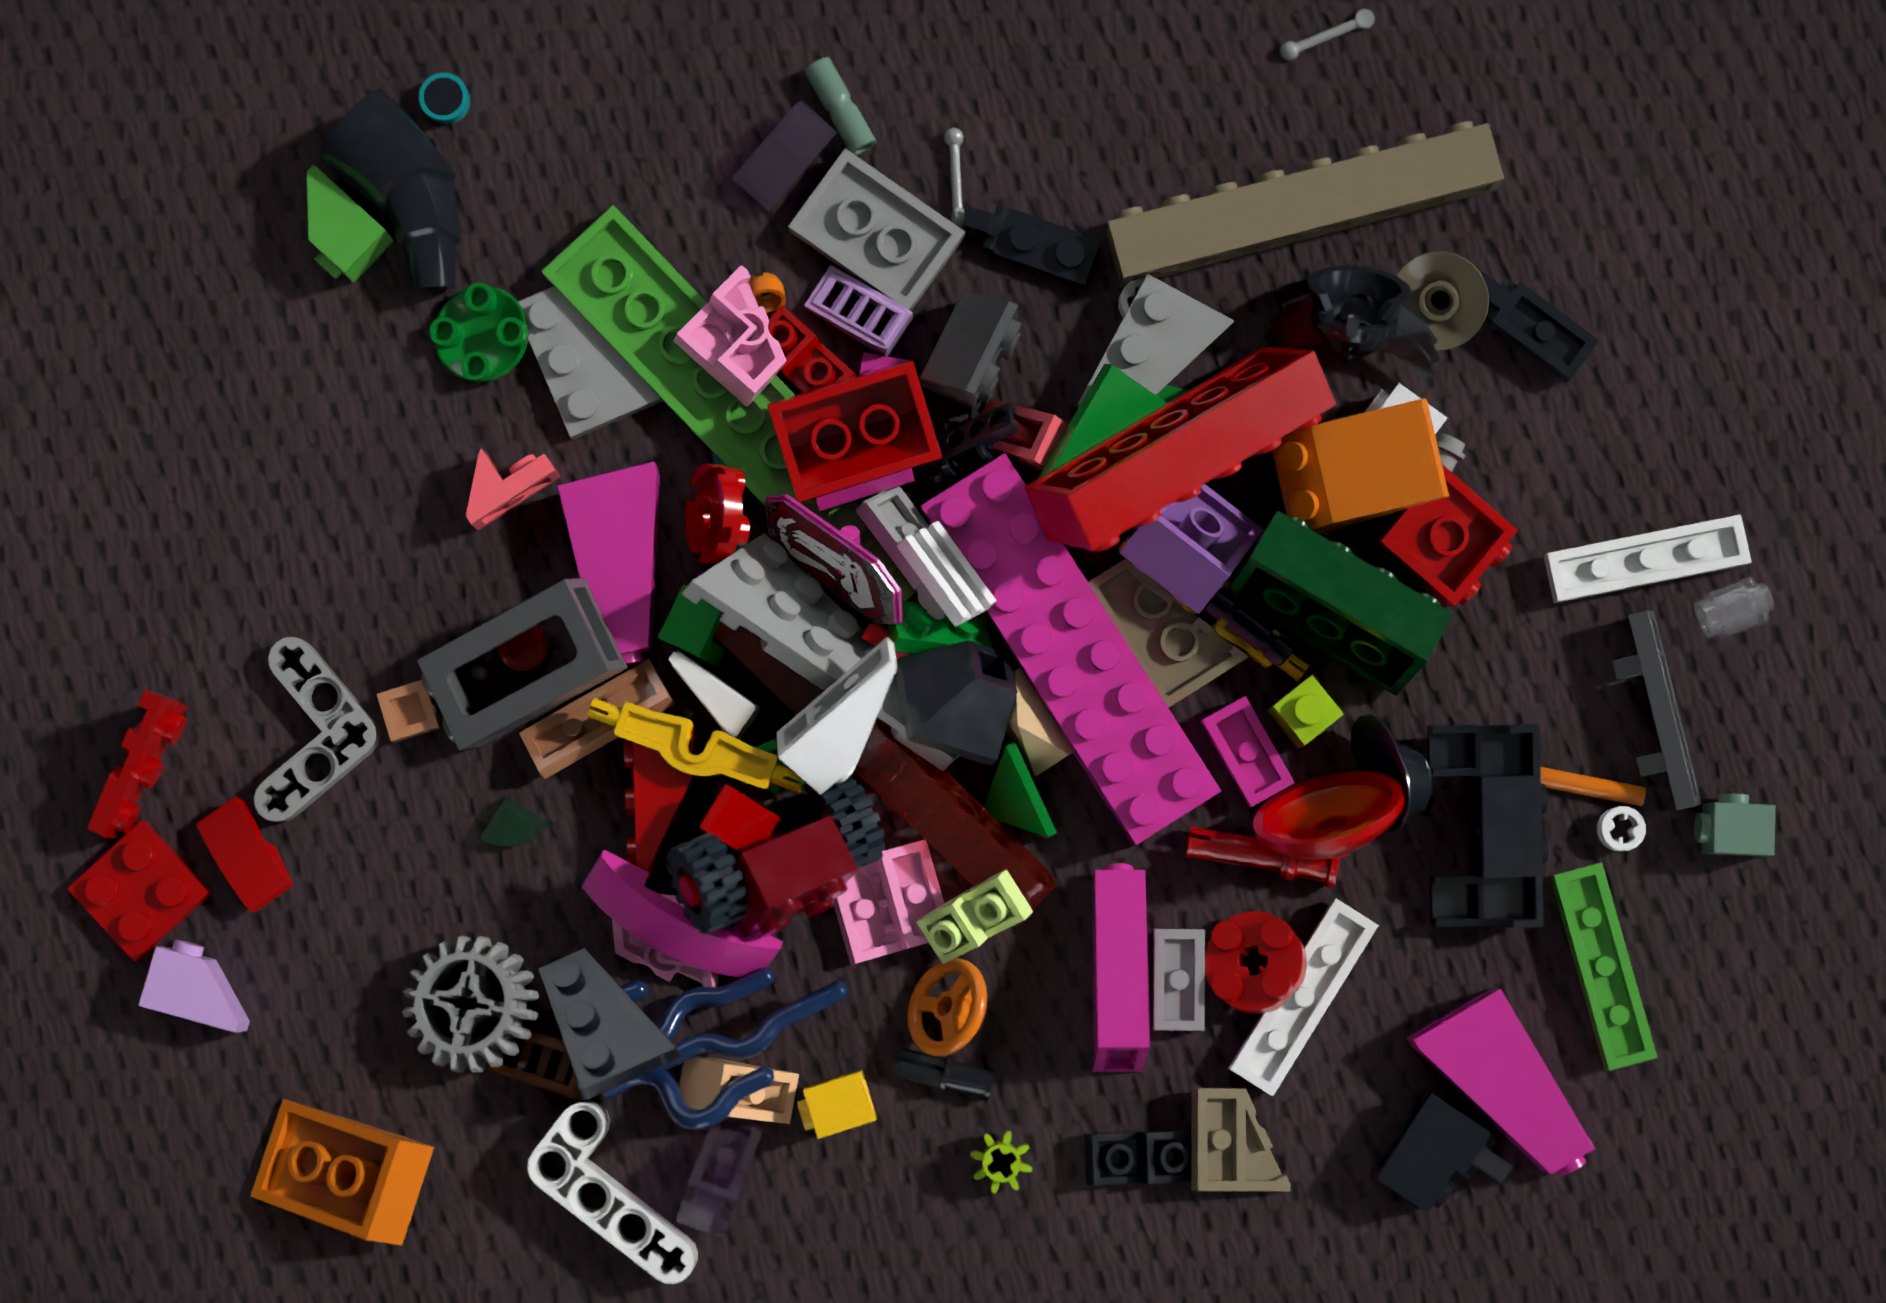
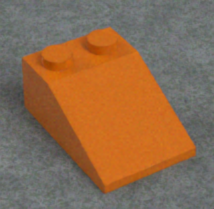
[1272,399,1449,534]
[250,1099,434,1245]

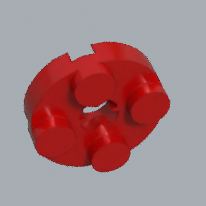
[685,464,750,564]
[1205,911,1307,1014]

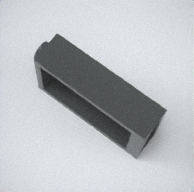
[417,578,628,750]

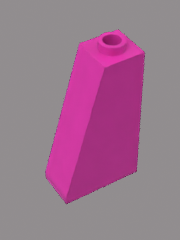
[558,462,661,667]
[1093,863,1150,1072]
[1406,988,1595,1176]

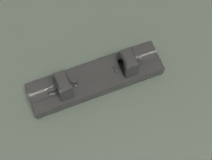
[1612,610,1702,810]

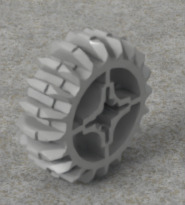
[402,936,539,1073]

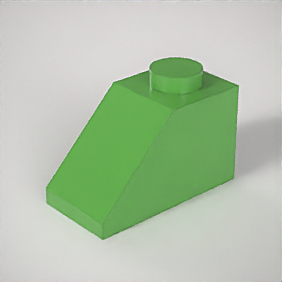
[307,164,394,283]

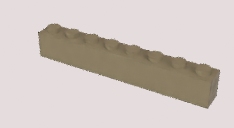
[1105,121,1504,288]

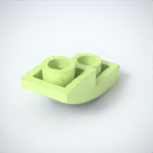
[916,869,1033,964]

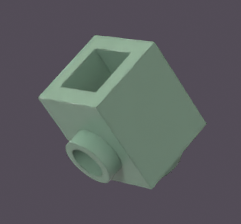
[1694,793,1776,857]

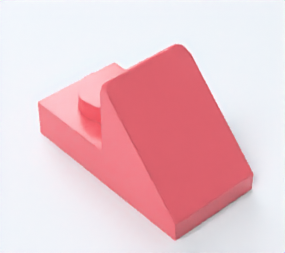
[466,448,561,530]

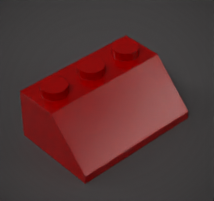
[767,360,942,502]

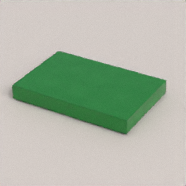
[1038,363,1167,479]

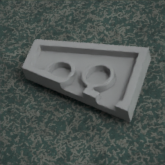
[518,286,662,440]

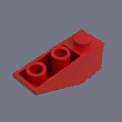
[624,726,698,878]

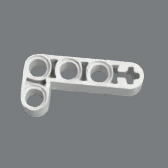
[528,1100,698,1284]

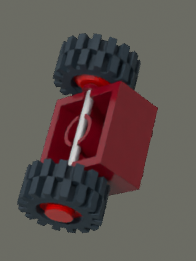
[667,777,885,937]

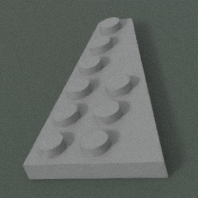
[682,533,959,771]

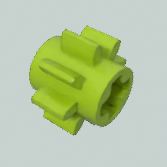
[970,1129,1032,1193]

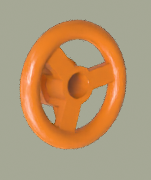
[907,958,987,1056]

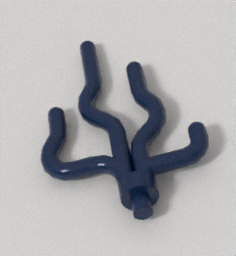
[576,967,848,1131]

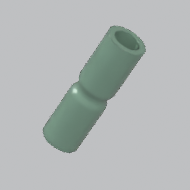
[804,57,877,156]

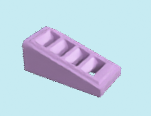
[804,265,913,357]

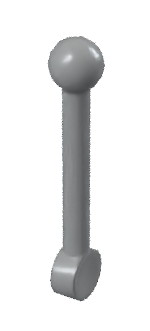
[1280,9,1375,61]
[944,128,965,228]

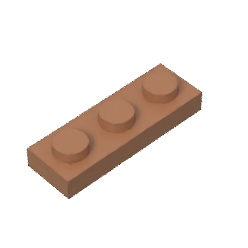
[519,658,675,779]

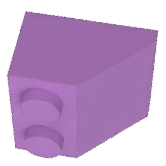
[1120,484,1264,614]

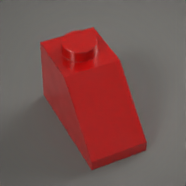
[699,784,786,853]

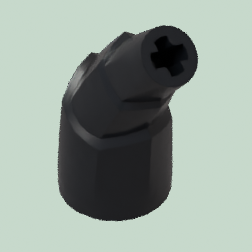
[320,89,461,290]

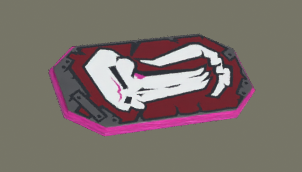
[765,494,902,624]

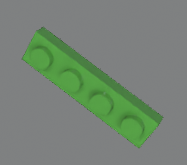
[1550,862,1658,1071]

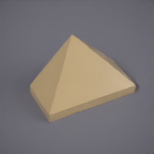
[1006,667,1074,777]

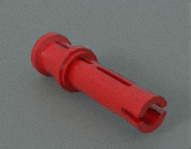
[1186,826,1340,888]

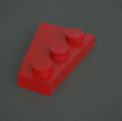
[87,689,187,839]

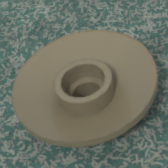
[1397,251,1489,351]

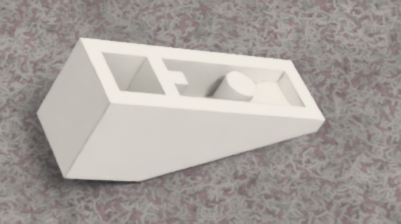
[777,637,897,795]

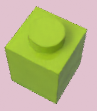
[1267,675,1344,749]

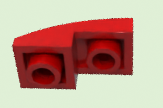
[768,305,856,393]
[196,796,294,913]

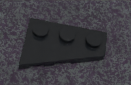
[539,948,681,1100]

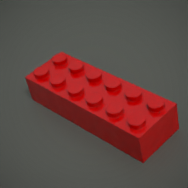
[1024,347,1337,552]

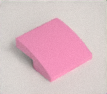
[833,839,944,965]

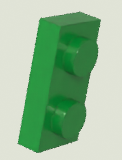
[888,601,991,653]

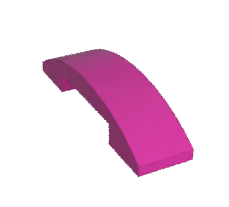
[582,850,783,977]

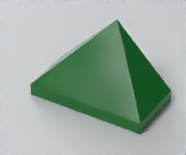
[982,742,1057,839]

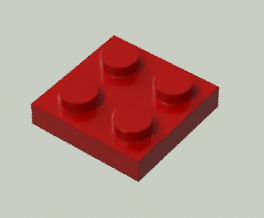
[67,820,212,962]

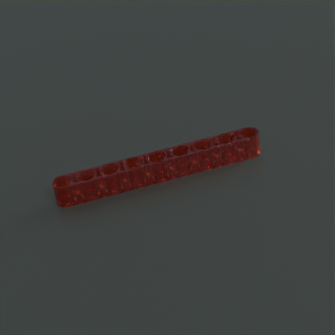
[714,621,1056,910]

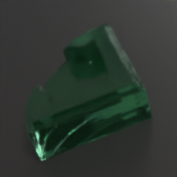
[480,796,551,846]

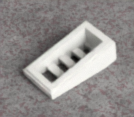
[668,651,761,740]

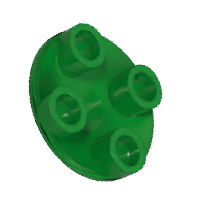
[430,283,529,383]

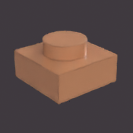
[376,680,442,743]

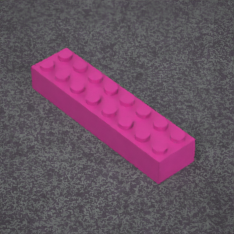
[921,453,1221,847]

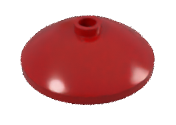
[1253,771,1404,859]

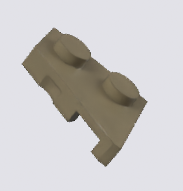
[1191,1088,1290,1191]

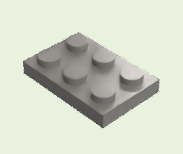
[788,148,965,311]

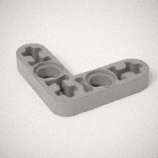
[254,637,380,822]

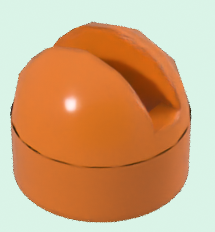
[748,272,786,315]

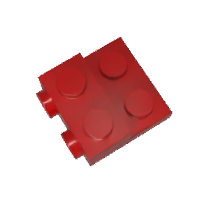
[1376,465,1518,607]

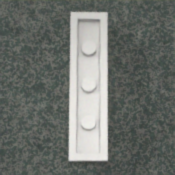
[1543,514,1752,603]
[1228,898,1379,1096]

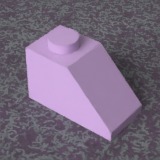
[138,939,250,1033]

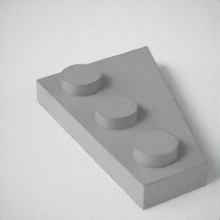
[1077,274,1234,407]

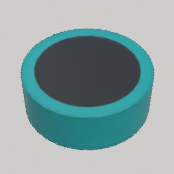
[419,73,470,125]

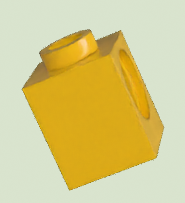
[797,1069,877,1139]

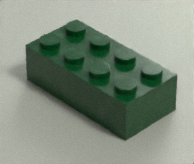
[1227,511,1453,696]

